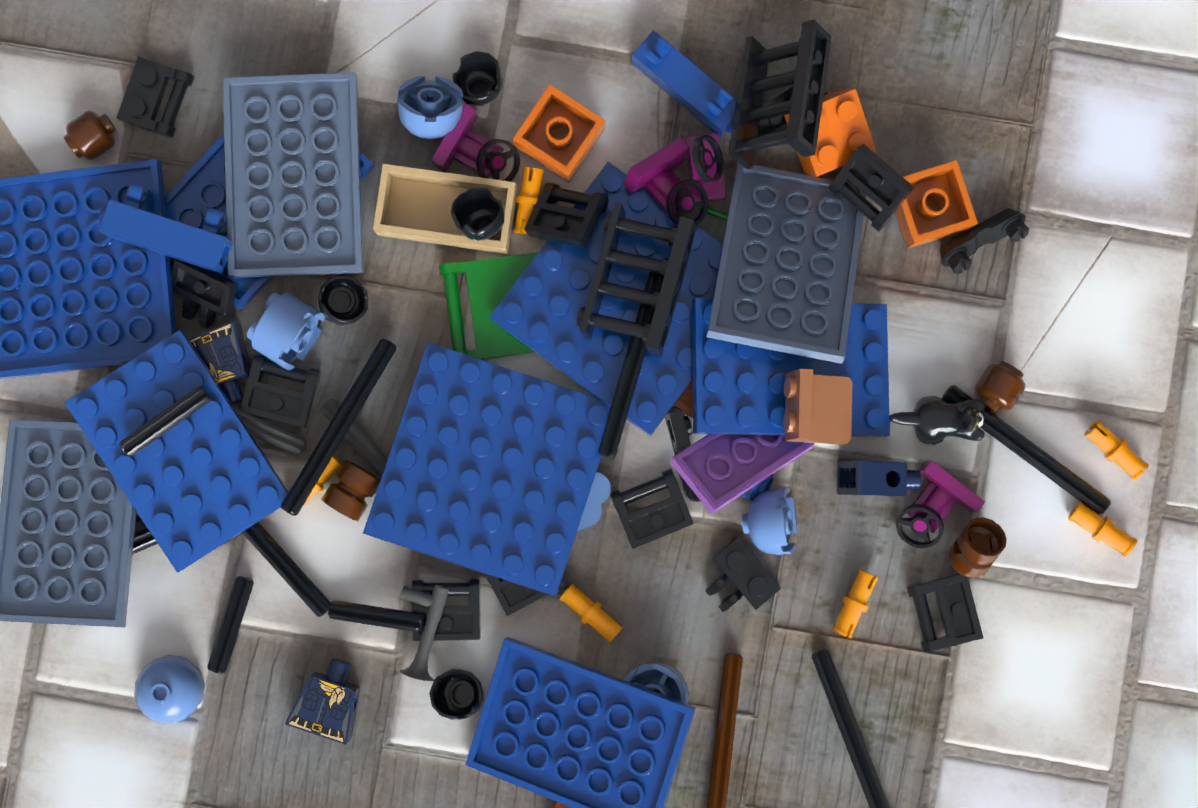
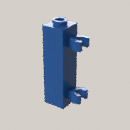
[631,30,737,138]
[97,182,233,274]

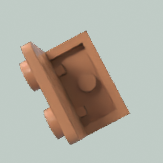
[783,369,852,445]

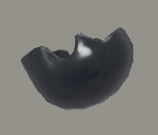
[453,51,503,106]
[451,188,505,241]
[318,275,368,326]
[429,669,484,720]

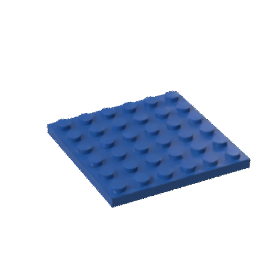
[0,159,176,379]
[489,162,723,437]
[363,342,610,596]

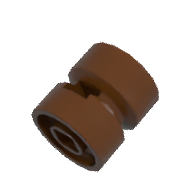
[321,459,381,522]
[948,517,1007,578]

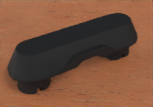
[940,208,1029,274]

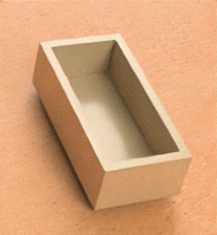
[373,164,518,254]

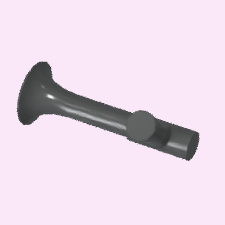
[400,585,449,681]

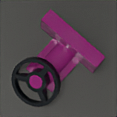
[431,103,520,182]
[685,133,726,202]
[623,138,708,225]
[896,460,985,548]

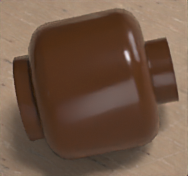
[64,110,116,160]
[975,361,1026,413]

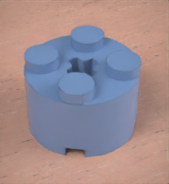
[247,292,325,370]

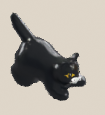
[889,396,985,445]

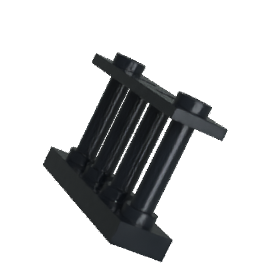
[728,19,832,169]
[577,202,697,356]

